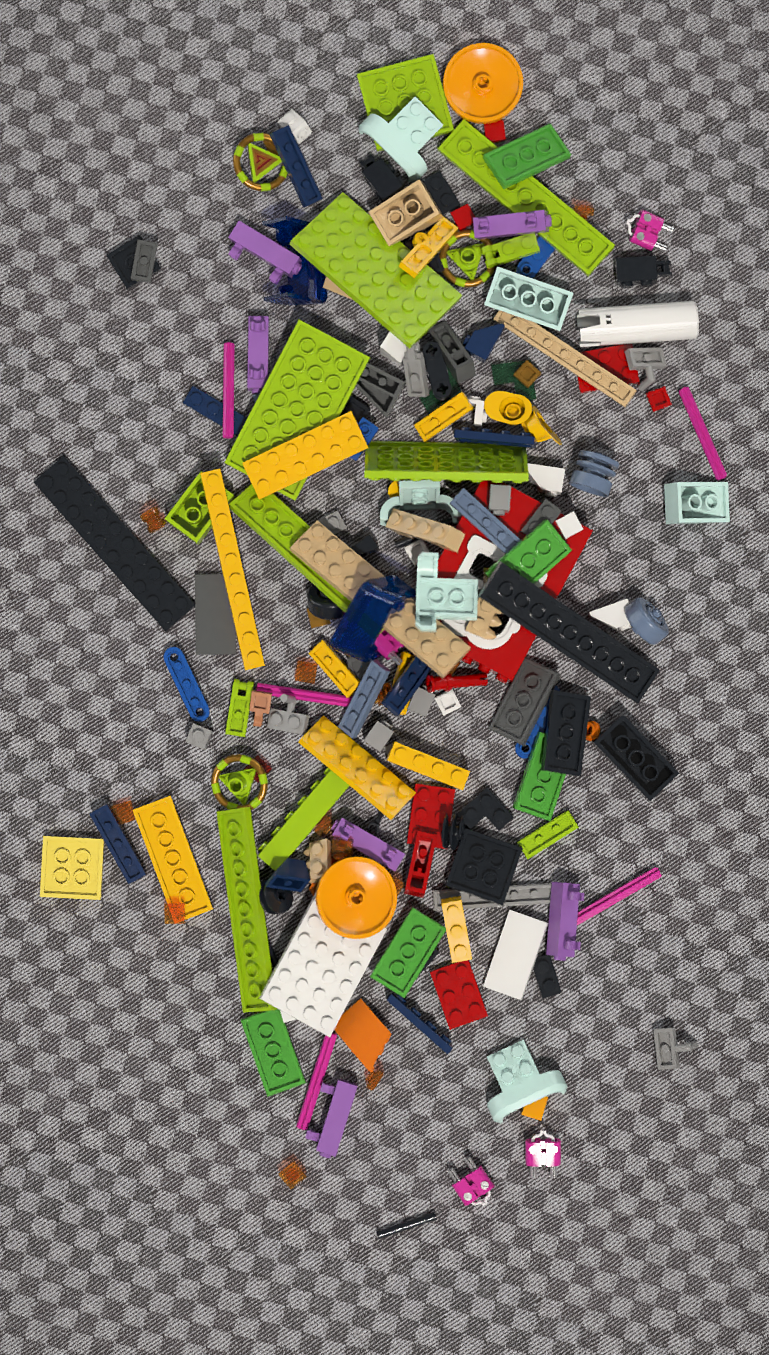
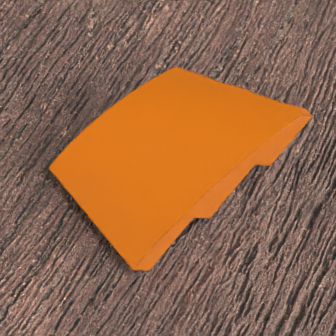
[334,998,392,1073]

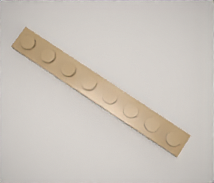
[493,310,637,408]

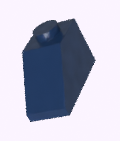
[463,323,505,363]
[265,858,310,892]

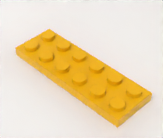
[242,411,369,500]
[298,715,416,820]
[133,796,213,924]

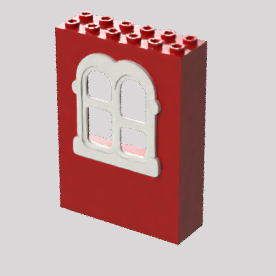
[437,480,593,684]

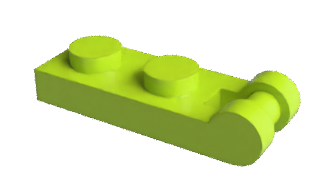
[481,234,540,268]
[225,679,254,737]

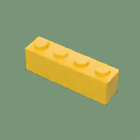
[386,742,470,790]

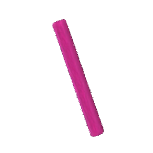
[223,342,235,439]
[679,387,727,480]
[256,683,353,707]
[577,867,661,925]
[296,1033,337,1130]

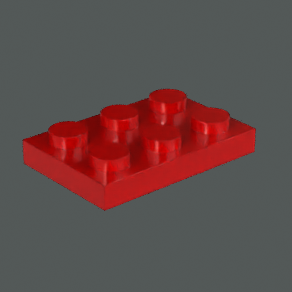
[576,344,640,394]
[407,784,455,849]
[430,960,488,1030]

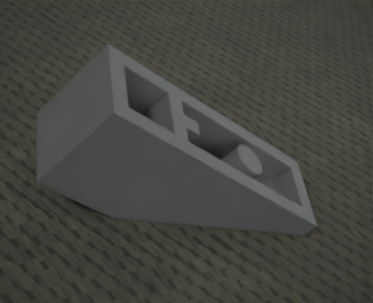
[428,321,476,384]

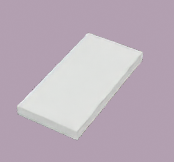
[483,910,548,1000]

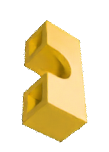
[441,896,472,963]

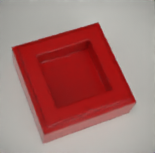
[484,120,506,143]
[450,204,475,231]
[645,386,672,413]

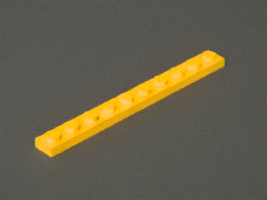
[200,469,265,670]

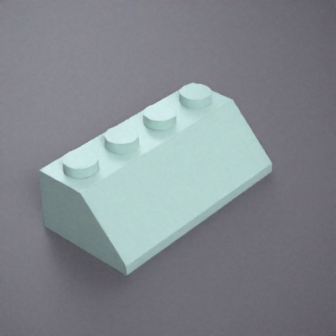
[484,267,573,331]

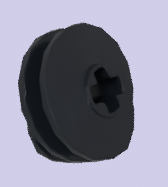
[442,813,465,850]
[259,879,293,915]

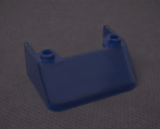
[262,216,328,305]
[329,575,416,663]

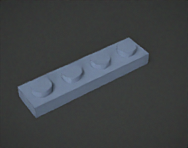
[450,488,521,554]
[338,660,391,738]

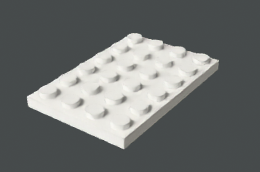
[259,893,387,1037]

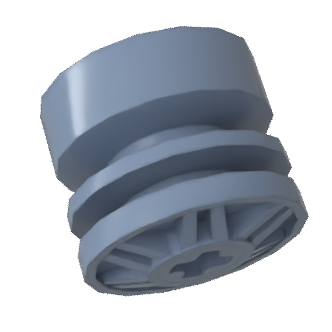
[569,450,619,497]

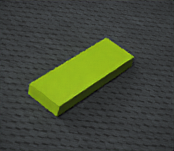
[517,810,579,860]

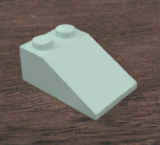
[664,482,730,524]

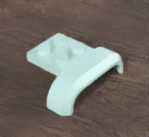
[359,97,443,183]
[380,479,461,526]
[415,552,478,632]
[487,1040,568,1123]

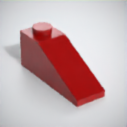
[404,831,437,898]

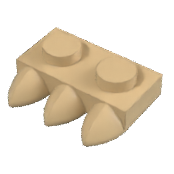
[465,598,503,640]
[303,838,331,883]

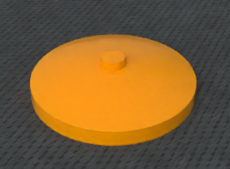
[443,43,523,124]
[316,857,397,939]

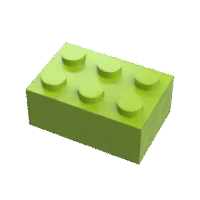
[165,471,235,545]

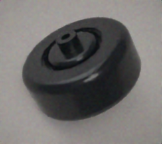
[307,584,347,620]

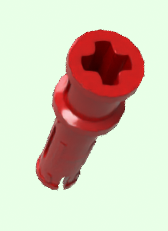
[426,673,488,693]

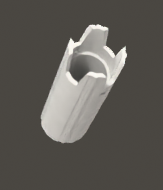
[577,301,699,347]

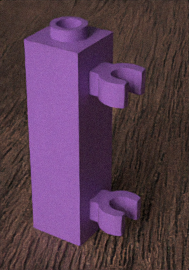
[473,210,552,240]
[228,221,302,285]
[247,316,270,394]
[331,818,405,871]
[546,882,584,961]
[305,1078,358,1158]

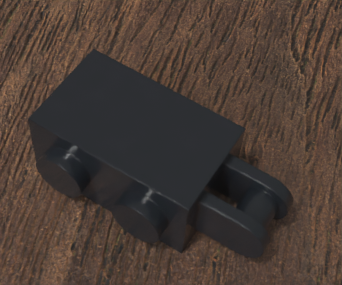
[359,154,406,203]
[614,255,672,289]

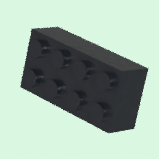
[592,715,679,802]

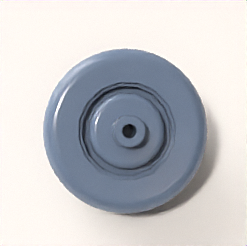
[625,597,669,645]

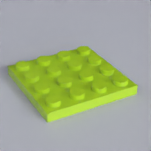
[357,54,454,152]

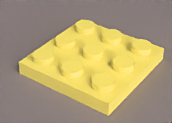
[40,836,105,900]

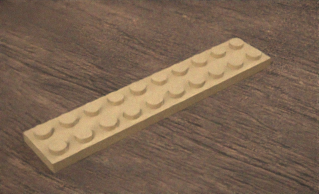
[290,521,471,678]

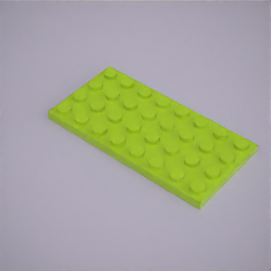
[290,192,462,349]
[224,320,371,501]
[364,441,529,483]

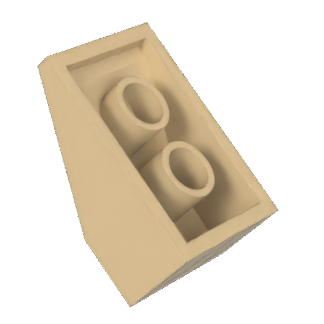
[369,179,444,246]

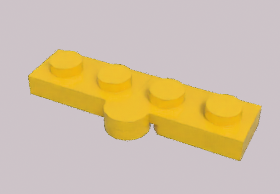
[399,217,458,278]

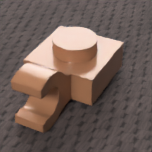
[249,690,272,727]

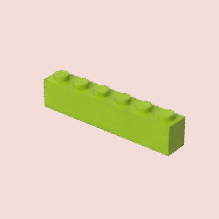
[258,768,349,871]

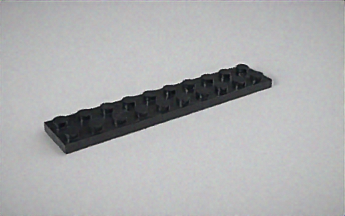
[33,456,195,632]
[478,562,660,704]

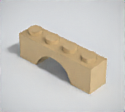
[385,508,465,553]

